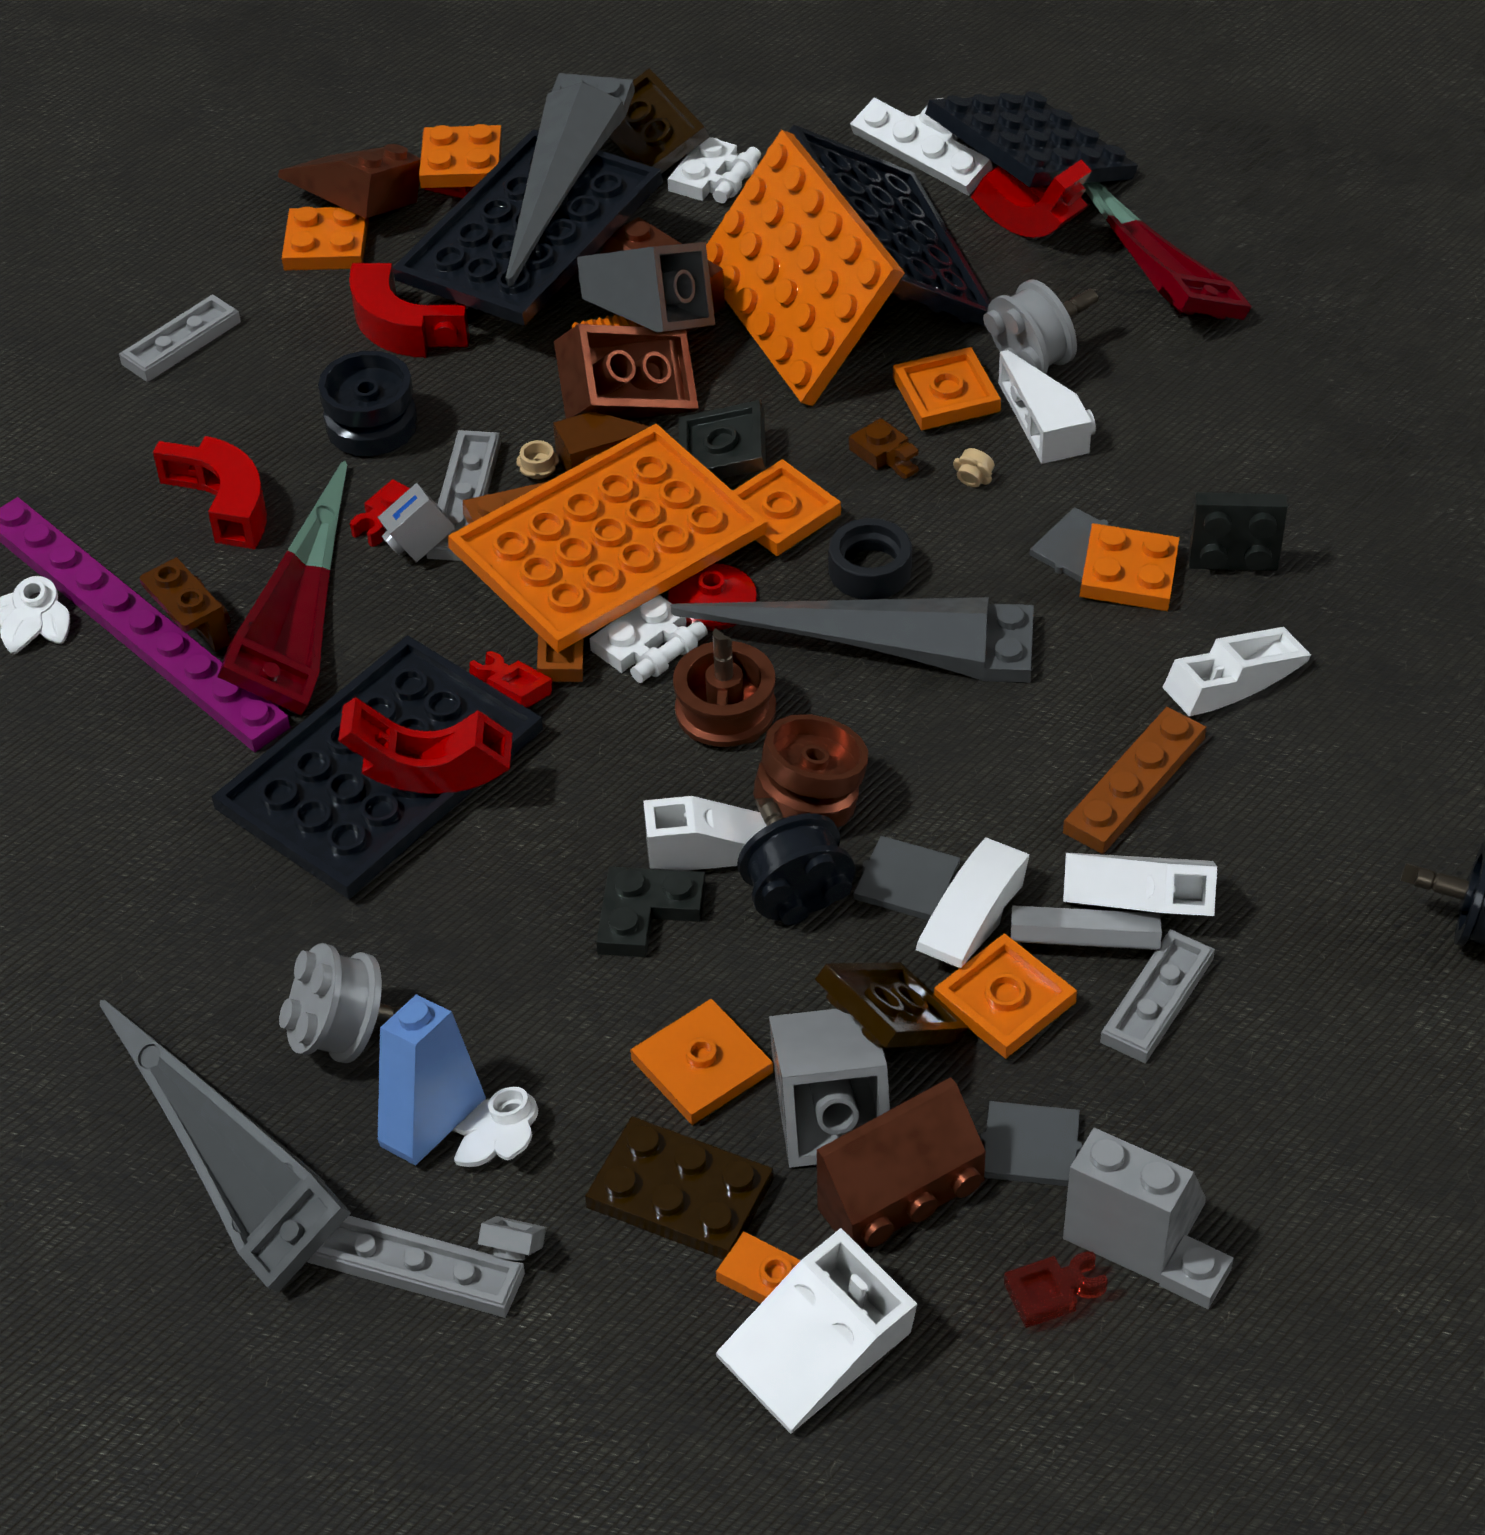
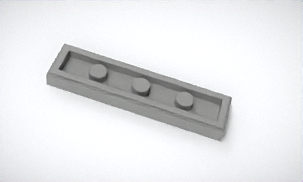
[426,430,501,561]
[307,1216,525,1318]

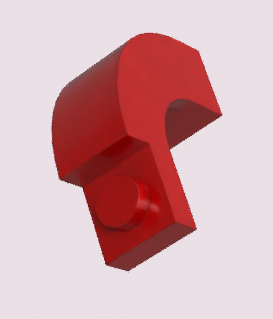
[971,159,1092,238]
[349,263,470,358]
[153,436,267,549]
[338,697,513,794]

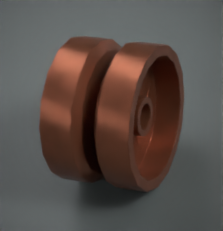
[753,714,868,828]

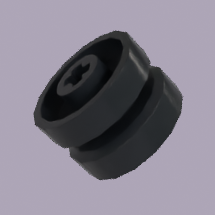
[318,351,418,456]

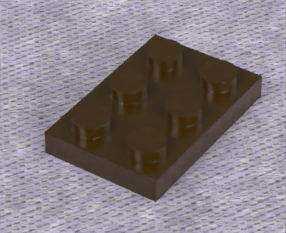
[608,68,710,173]
[815,962,969,1048]
[585,1116,774,1260]

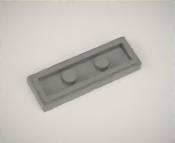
[119,294,241,382]
[1011,905,1162,950]
[1100,929,1215,1064]

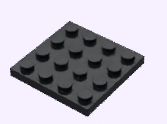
[925,91,1138,187]

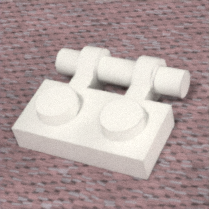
[668,137,761,203]
[590,595,708,683]

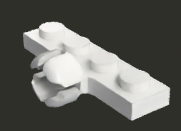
[850,98,993,196]

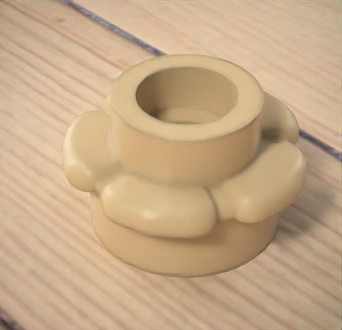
[517,440,559,479]
[953,448,995,487]

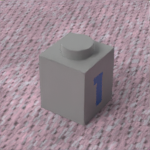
[378,483,456,562]

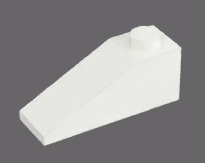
[998,350,1096,464]

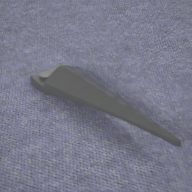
[506,73,635,287]
[670,597,1034,683]
[100,1000,351,1293]

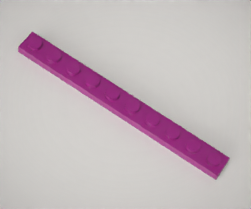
[0,497,290,753]

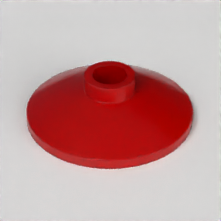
[668,564,757,630]

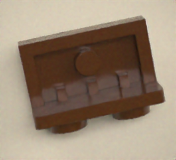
[140,557,231,652]

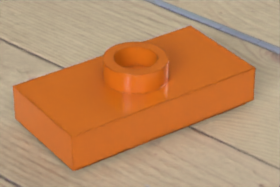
[716,1232,801,1304]

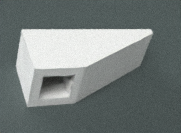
[643,796,767,871]
[1063,853,1217,916]

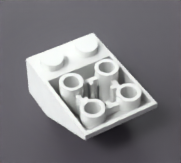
[716,1228,917,1434]

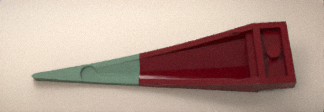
[1083,182,1252,320]
[217,461,347,715]

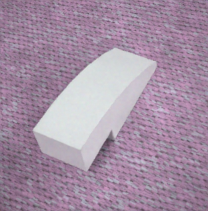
[1163,627,1311,717]
[916,837,1030,968]

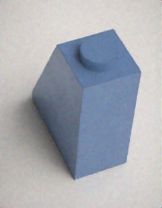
[378,994,486,1166]

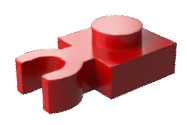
[350,479,410,547]
[469,651,552,708]

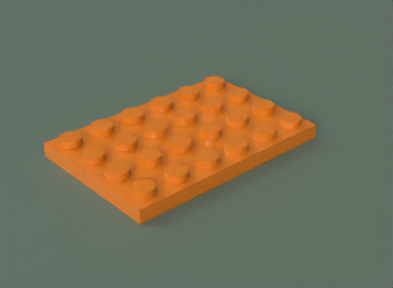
[706,129,905,406]
[448,424,767,653]

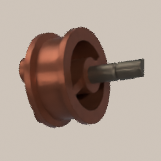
[673,628,776,747]

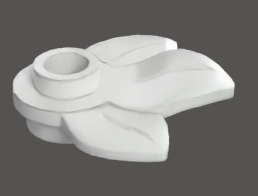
[0,576,71,655]
[452,1087,538,1167]

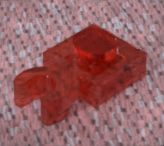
[1004,1251,1108,1328]

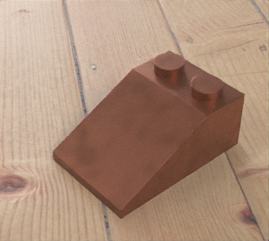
[278,144,421,219]
[554,324,699,420]

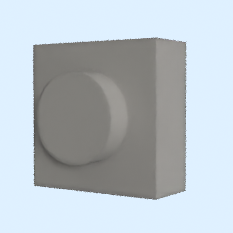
[478,1216,547,1261]
[1159,1235,1234,1309]

